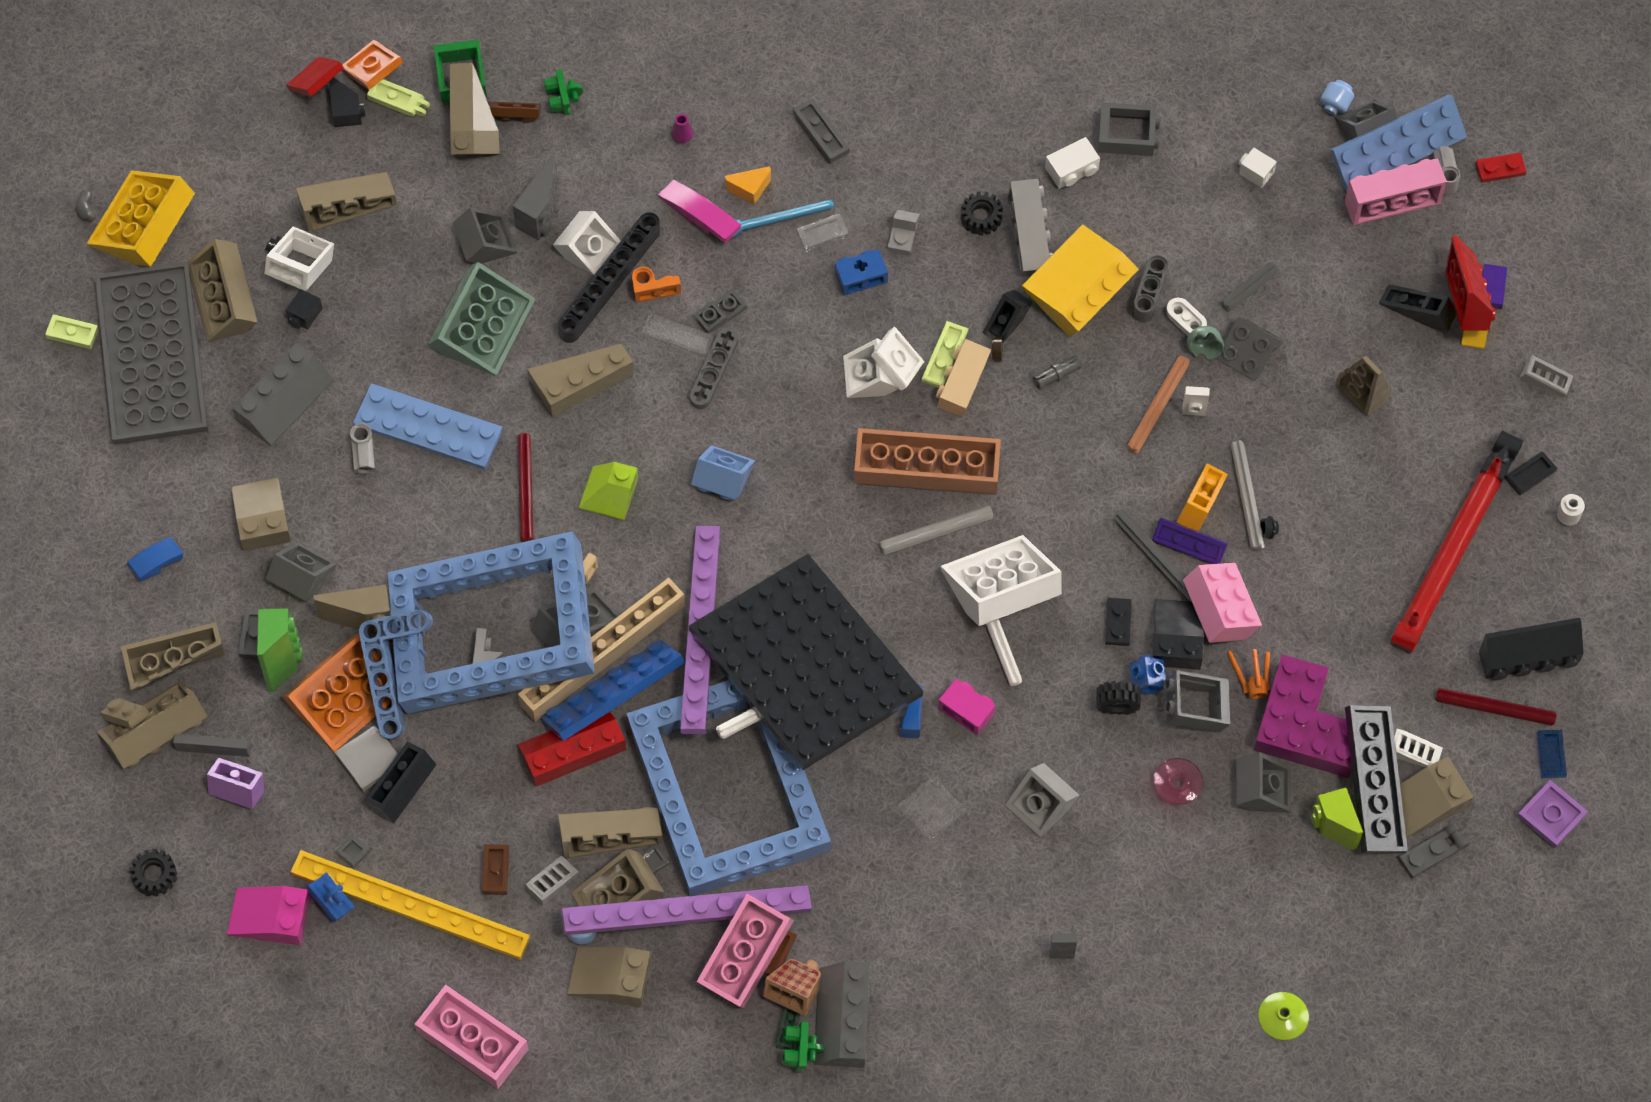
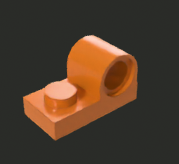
[632,267,681,303]

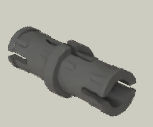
[1033,356,1081,389]

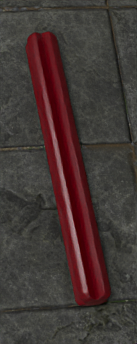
[518,433,533,542]
[1436,688,1557,726]

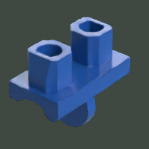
[306,872,355,922]

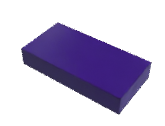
[1482,264,1507,309]

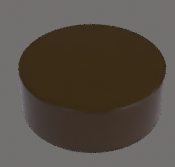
[992,338,1003,361]

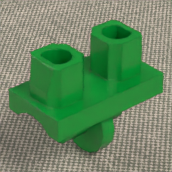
[544,69,583,116]
[782,1022,824,1073]

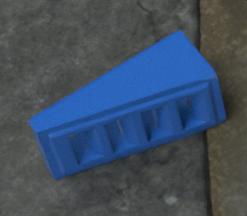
[900,685,922,738]

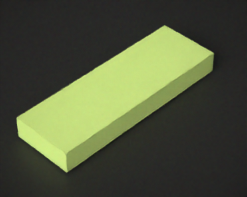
[921,321,968,388]

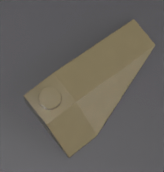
[450,63,500,156]
[1336,356,1391,417]

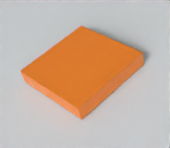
[342,40,403,90]

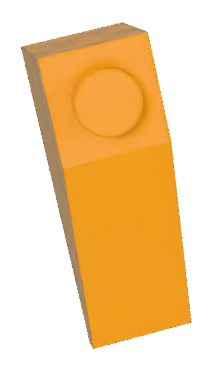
[1177,464,1228,531]

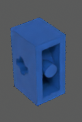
[835,249,888,296]

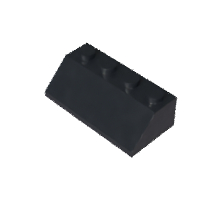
[1479,618,1584,680]

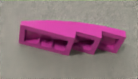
[658,180,741,243]

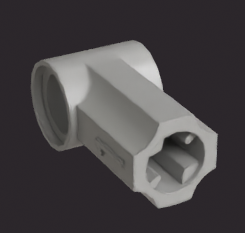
[1433,146,1460,195]
[350,423,375,474]

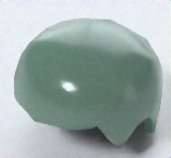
[1187,326,1224,360]

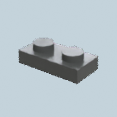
[238,609,258,659]

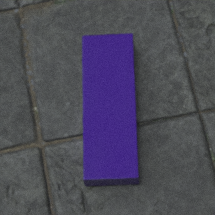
[1152,517,1228,564]

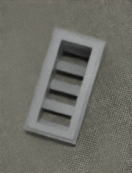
[1519,355,1573,397]
[525,855,579,907]

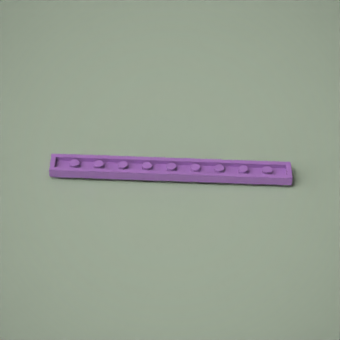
[681,526,720,734]
[561,885,812,935]

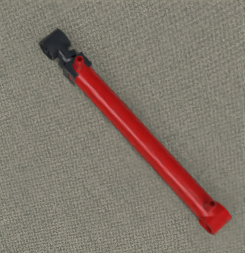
[1390,430,1524,653]

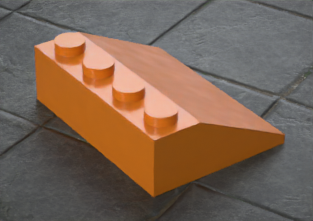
[281,633,396,752]

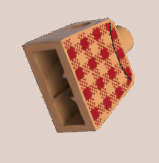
[763,959,821,1016]

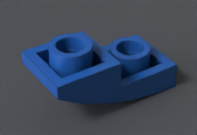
[127,537,183,581]

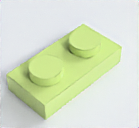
[45,314,99,350]

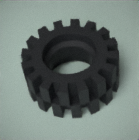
[961,191,1003,236]
[1096,681,1141,715]
[130,849,177,897]

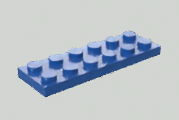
[540,640,685,741]

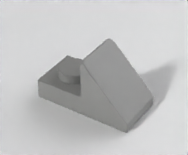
[888,210,920,255]
[473,628,504,664]

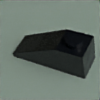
[1379,284,1457,331]

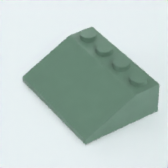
[428,262,535,376]

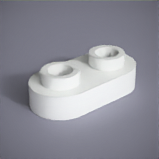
[1166,298,1207,336]

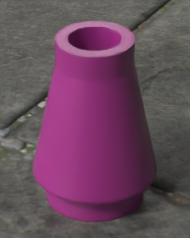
[671,114,694,143]

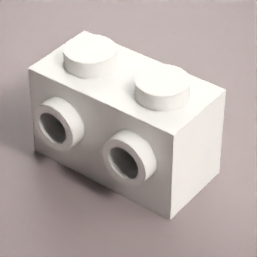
[1045,137,1100,189]

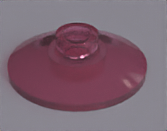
[1154,758,1203,805]

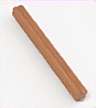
[1127,356,1190,454]

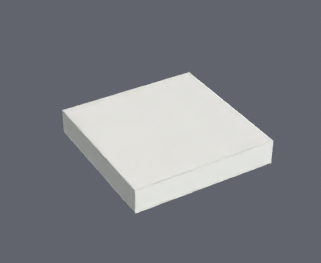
[871,327,924,390]

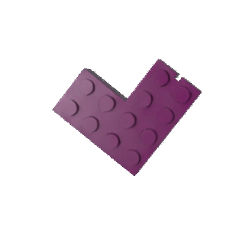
[1254,654,1352,778]

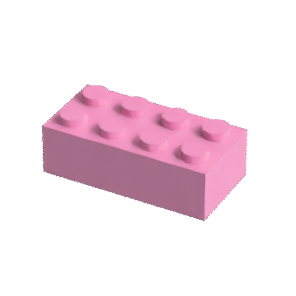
[1345,158,1447,225]
[697,894,794,1008]
[415,985,528,1089]

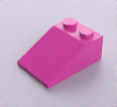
[227,886,310,946]

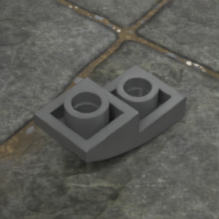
[694,289,748,333]

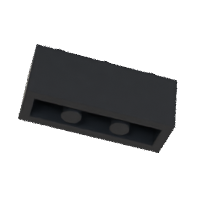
[365,741,436,823]

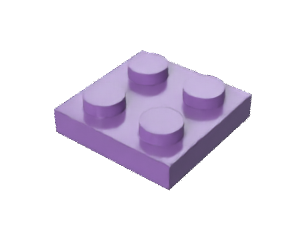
[1517,780,1588,848]

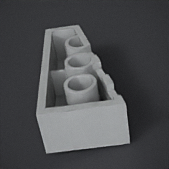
[1007,179,1053,277]

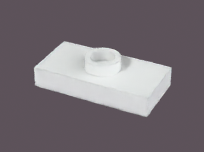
[1182,386,1210,416]

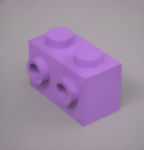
[207,758,264,809]

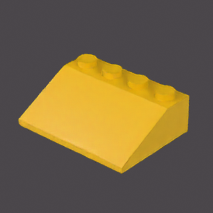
[86,170,195,267]
[1021,224,1139,337]

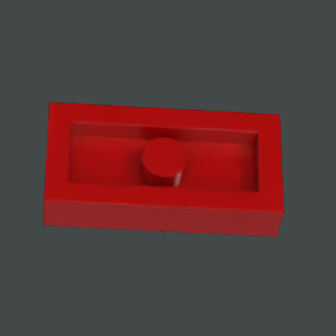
[1475,152,1527,183]

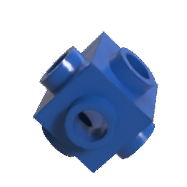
[1129,655,1166,695]

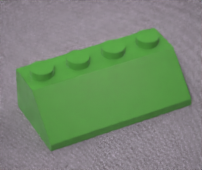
[257,608,303,692]

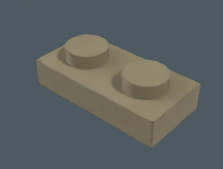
[100,698,150,729]

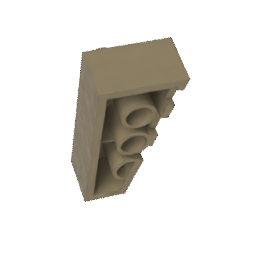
[296,172,397,232]
[558,807,663,859]

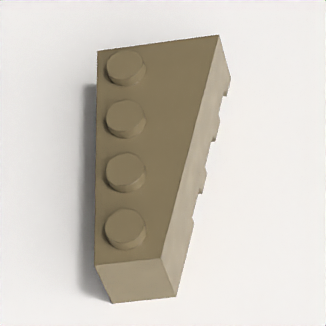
[527,344,634,417]

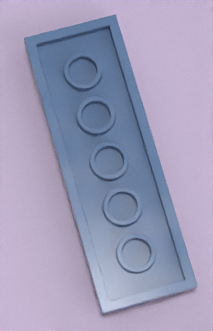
[1330,94,1467,192]
[353,383,503,470]

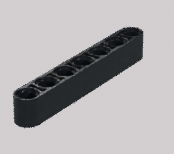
[558,212,660,343]

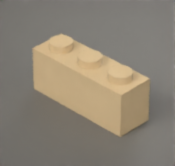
[936,339,991,417]

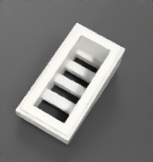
[1394,729,1442,767]

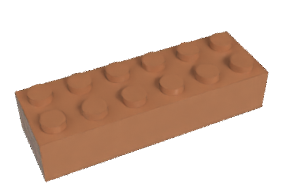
[854,428,1001,494]

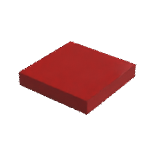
[286,56,344,96]

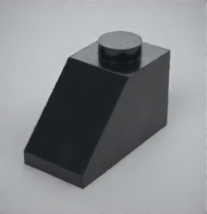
[329,77,366,127]
[982,290,1033,343]

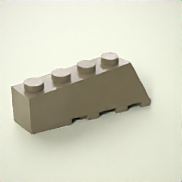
[121,622,225,692]

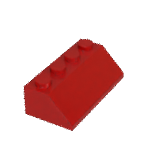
[1445,236,1495,331]
[517,711,626,787]

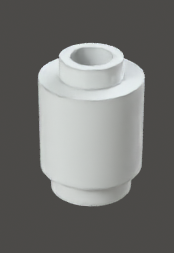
[1557,494,1585,526]

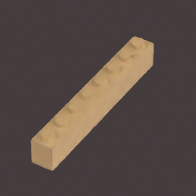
[518,578,685,722]

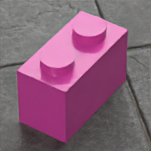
[938,679,996,736]

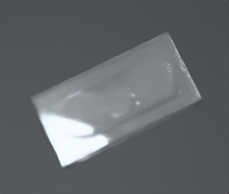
[797,213,848,252]

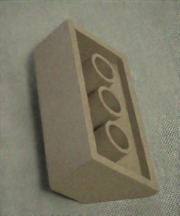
[188,239,258,342]
[97,680,208,769]

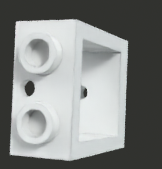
[264,227,334,291]

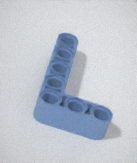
[359,610,433,739]

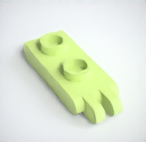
[367,79,431,117]

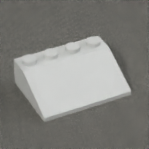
[941,535,1062,626]

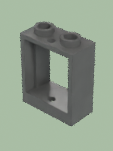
[1098,102,1160,156]
[1163,670,1230,732]

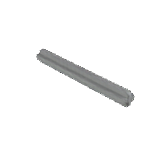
[1231,440,1264,550]
[880,505,993,555]

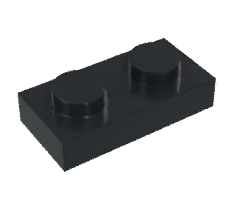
[1105,598,1132,646]

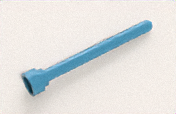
[732,200,834,238]

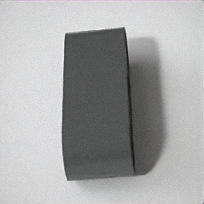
[1133,255,1168,322]

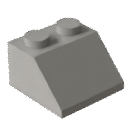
[1005,763,1079,837]

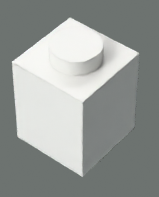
[1239,148,1277,188]

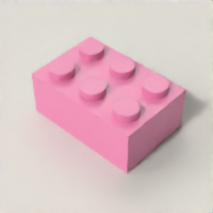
[1183,563,1262,643]

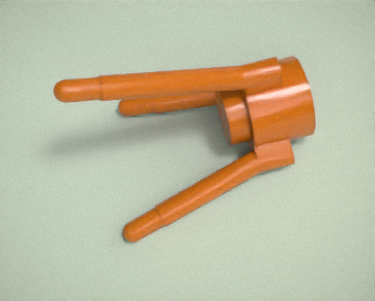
[1227,649,1270,699]

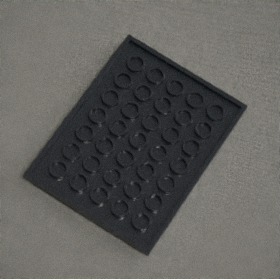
[689,554,923,770]

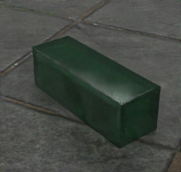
[776,1007,800,1050]

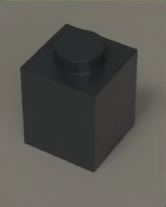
[286,289,323,330]

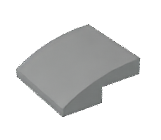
[334,725,398,792]

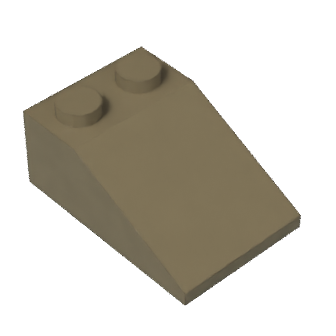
[231,478,291,551]
[313,585,392,635]
[1400,756,1474,838]
[571,849,664,933]
[567,947,651,1008]

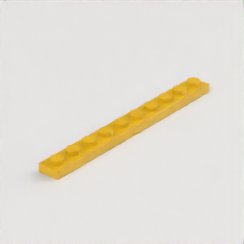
[291,850,530,961]

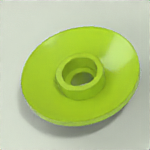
[1258,992,1309,1040]

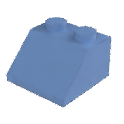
[691,445,755,500]

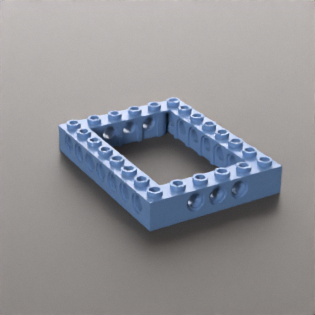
[388,531,595,714]
[626,680,831,896]

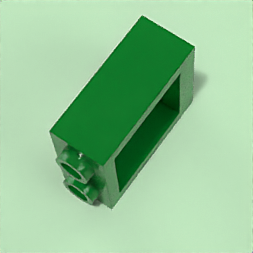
[433,39,487,104]

